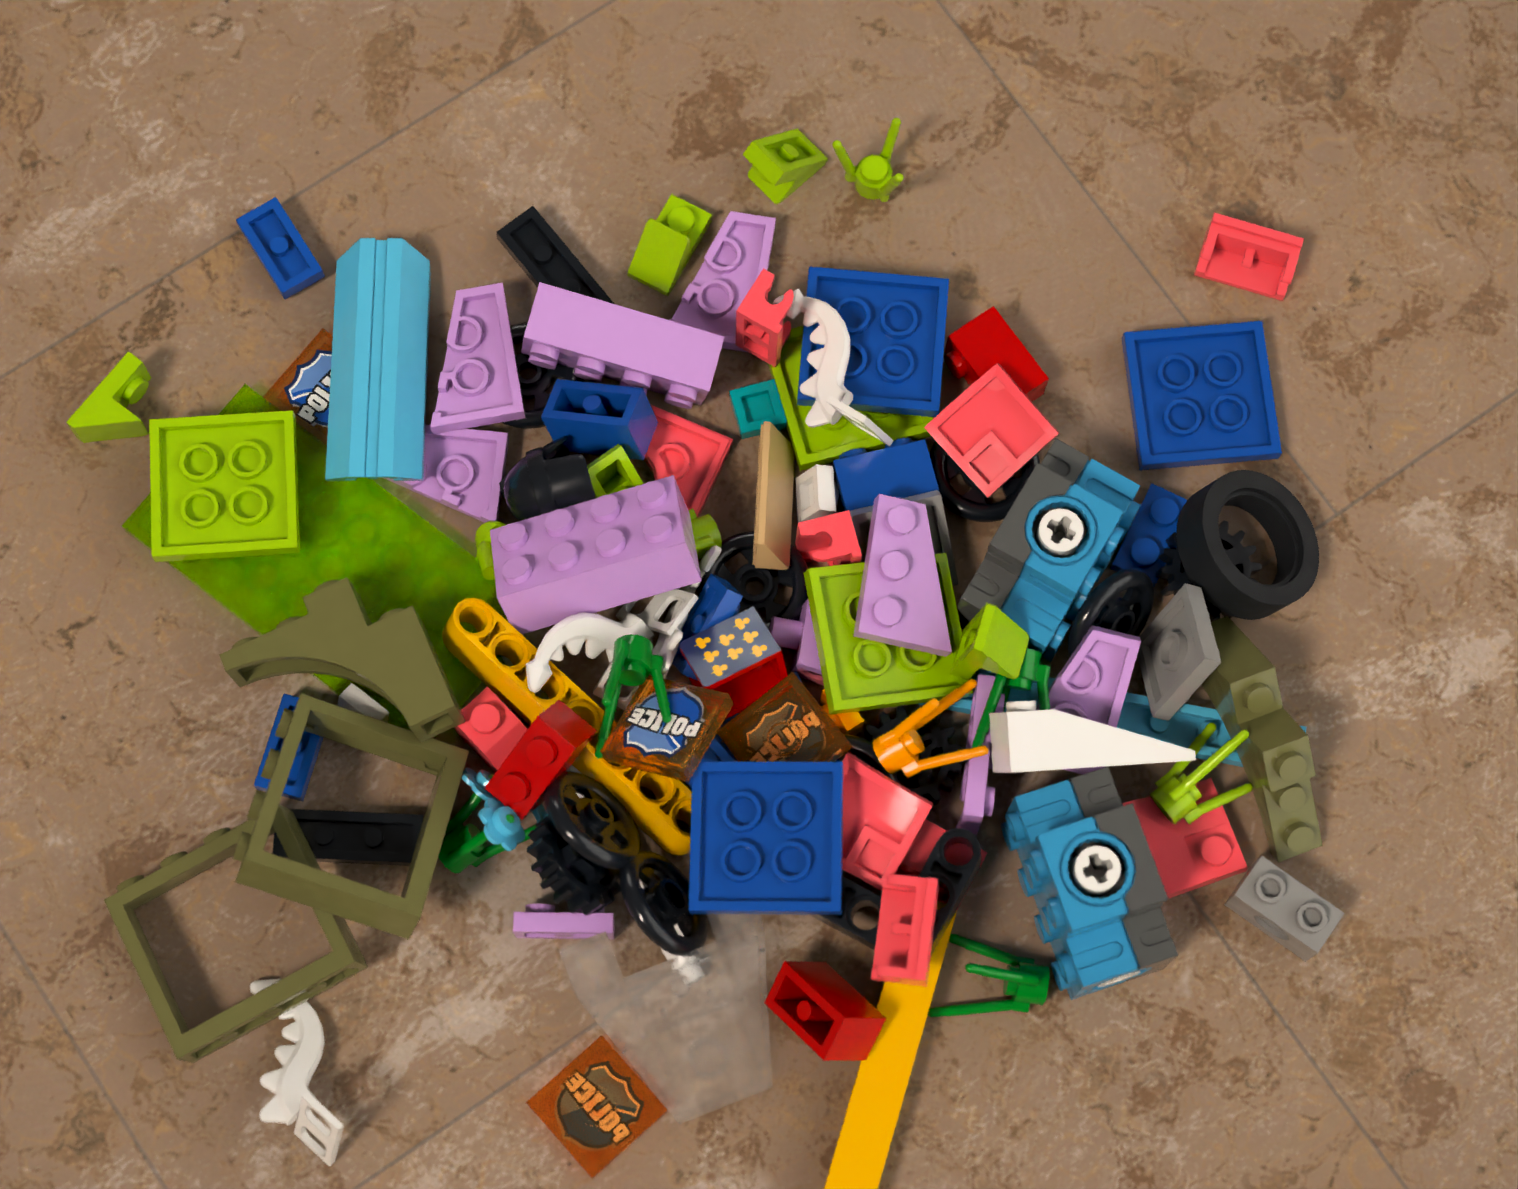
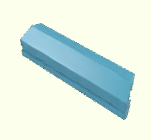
[325,238,431,481]

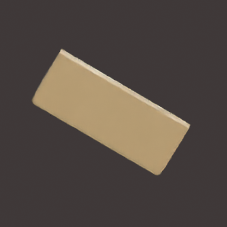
[752,421,795,570]

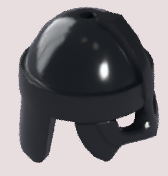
[499,436,596,521]

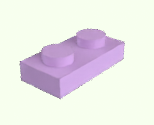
[513,904,615,939]

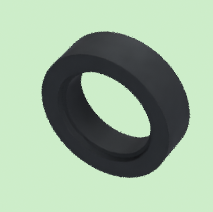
[1176,470,1319,620]

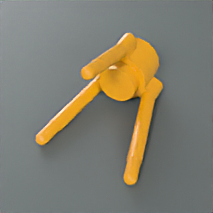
[872,679,988,778]

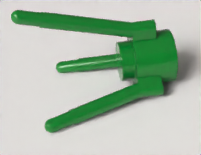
[595,634,672,758]
[972,648,1051,748]
[928,934,1049,1017]

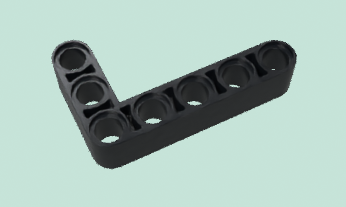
[811,828,982,956]

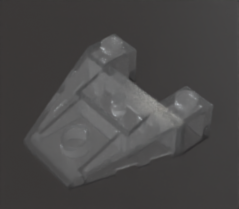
[559,914,772,1125]

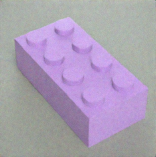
[521,282,725,409]
[490,475,702,634]

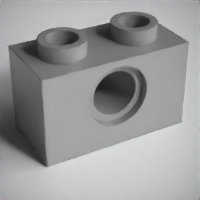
[1224,855,1344,962]

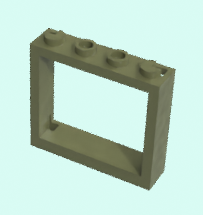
[233,693,469,939]
[104,804,368,1063]

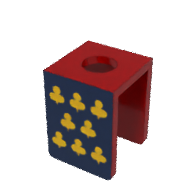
[679,606,790,723]

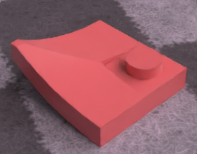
[924,363,1060,498]
[842,752,933,891]
[1122,778,1247,899]

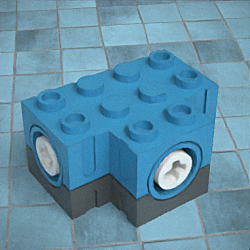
[957,439,1141,662]
[1001,767,1178,1000]

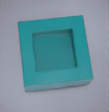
[729,379,787,439]

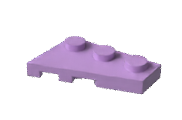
[669,211,776,352]
[430,283,526,434]
[384,424,509,523]
[853,494,952,657]
[1036,625,1141,775]
[956,674,1005,836]

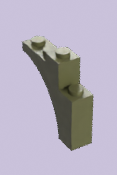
[219,577,466,742]
[1201,616,1323,863]

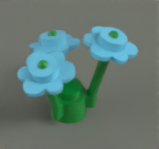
[438,767,548,874]

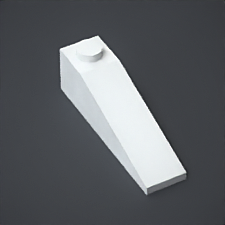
[989,700,1196,773]

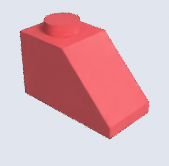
[454,686,527,773]

